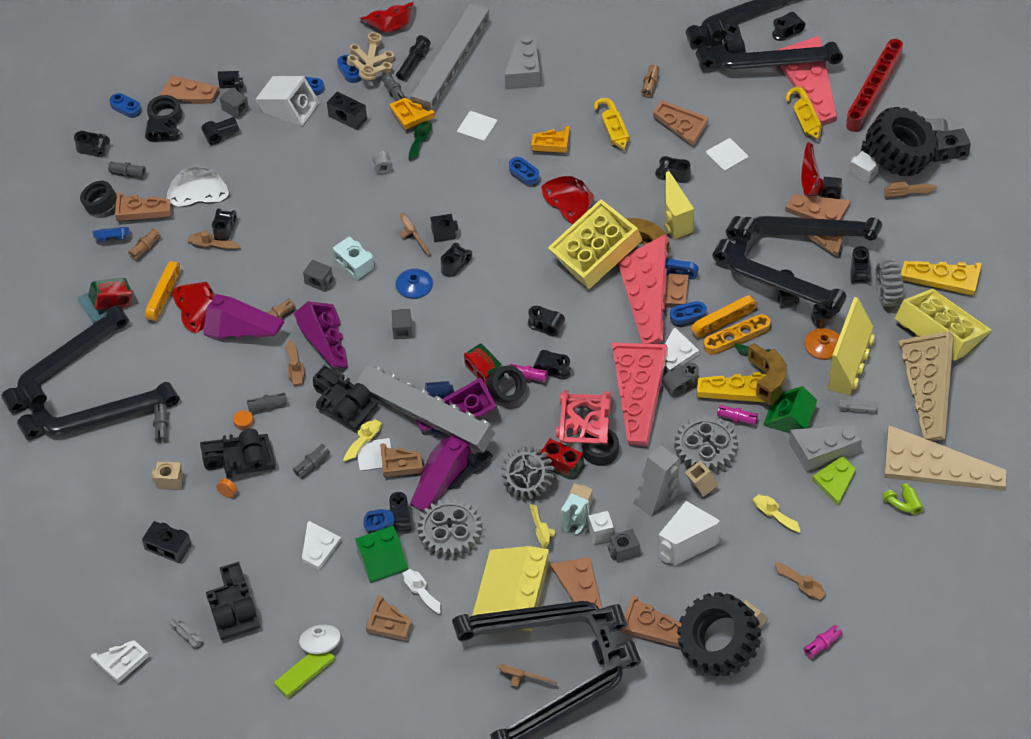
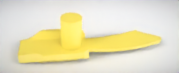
[343,419,382,462]
[752,494,800,533]
[530,504,555,549]

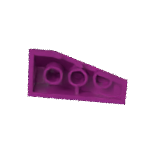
[203,294,285,339]
[293,301,348,369]
[415,377,498,432]
[410,436,472,513]

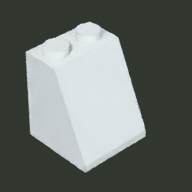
[255,76,320,126]
[658,501,720,566]

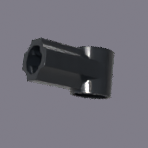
[201,117,239,145]

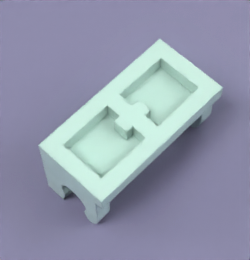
[561,493,589,536]

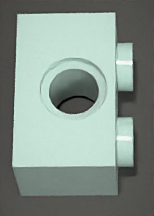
[332,236,374,280]

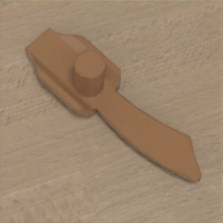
[884,181,938,198]
[399,212,431,256]
[188,231,240,249]
[285,339,305,386]
[775,562,826,601]
[497,664,557,687]

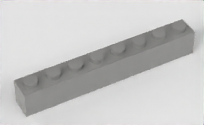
[410,4,489,111]
[355,365,495,453]

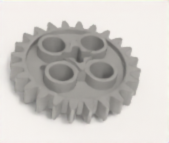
[674,415,738,472]
[417,498,483,558]

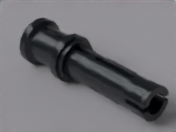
[396,35,431,81]

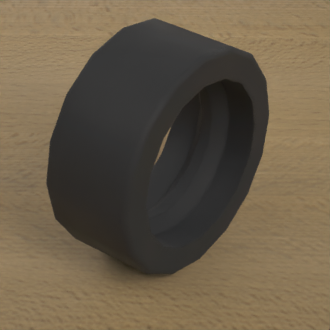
[147,95,182,125]
[80,180,117,215]
[487,365,526,404]
[582,429,619,466]

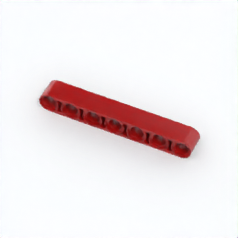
[846,38,903,132]

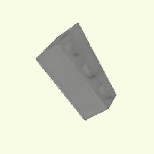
[505,34,540,89]
[789,425,862,473]
[634,445,679,517]

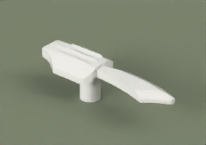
[402,569,441,614]

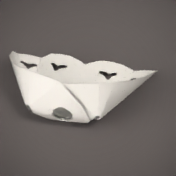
[166,166,229,207]

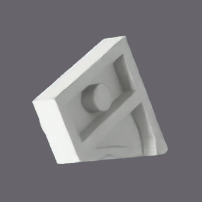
[664,328,699,373]
[302,521,342,571]
[91,640,149,683]

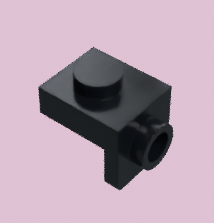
[218,71,244,92]

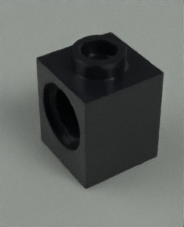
[430,213,458,243]

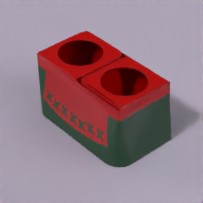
[88,278,132,310]
[464,343,504,388]
[540,438,584,480]

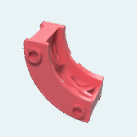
[556,390,611,445]

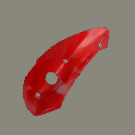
[359,1,414,33]
[801,142,823,196]
[541,176,594,224]
[172,281,215,334]

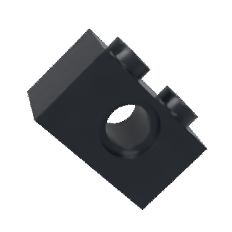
[327,91,367,130]
[933,128,971,162]
[142,521,191,564]

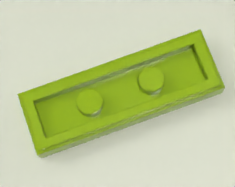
[273,652,335,699]

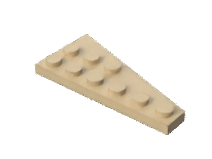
[898,331,953,441]
[884,425,1006,491]

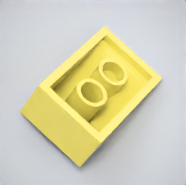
[664,171,694,240]

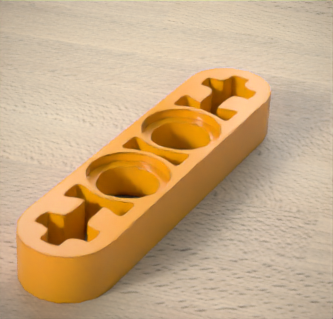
[145,261,181,321]
[691,295,757,338]
[704,314,771,355]

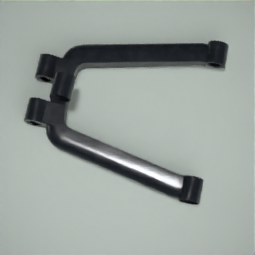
[685,0,843,70]
[712,216,883,314]
[1,305,180,440]
[452,601,641,739]

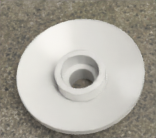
[299,625,341,654]

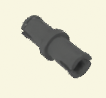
[382,73,408,101]
[108,161,146,177]
[247,392,287,412]
[153,404,169,443]
[293,444,330,478]

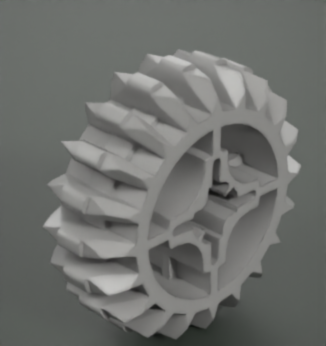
[875,256,903,307]
[501,446,554,499]

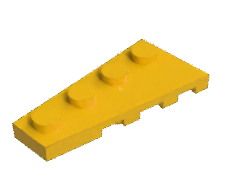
[901,261,982,296]
[697,372,766,402]

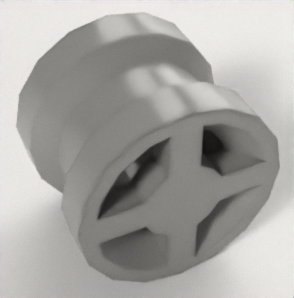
[372,151,392,174]

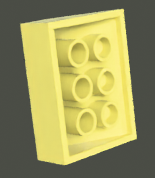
[548,199,642,289]
[894,288,992,361]
[828,297,875,396]
[472,546,549,631]

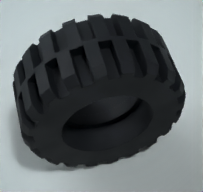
[865,107,938,176]
[677,592,762,677]

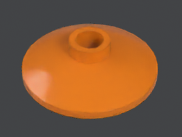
[804,328,840,360]

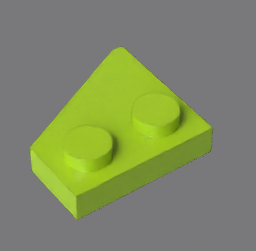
[812,456,856,505]

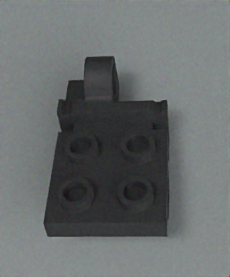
[313,364,378,432]
[200,429,276,479]
[206,561,260,640]

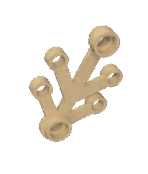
[347,32,394,81]

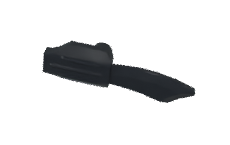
[447,450,493,490]

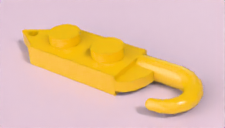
[786,87,823,140]
[594,98,629,150]

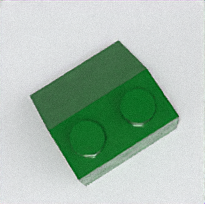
[763,386,818,434]
[355,526,408,583]

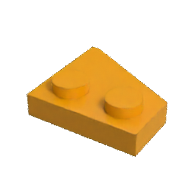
[389,98,435,130]
[531,126,570,153]

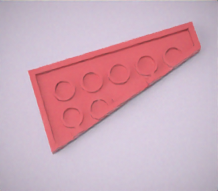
[778,36,837,125]
[618,235,668,344]
[611,342,668,446]

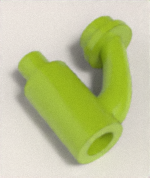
[882,483,924,515]

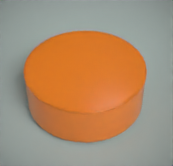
[233,410,253,430]
[216,479,237,498]

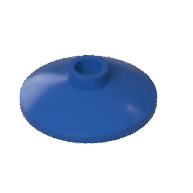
[396,268,433,299]

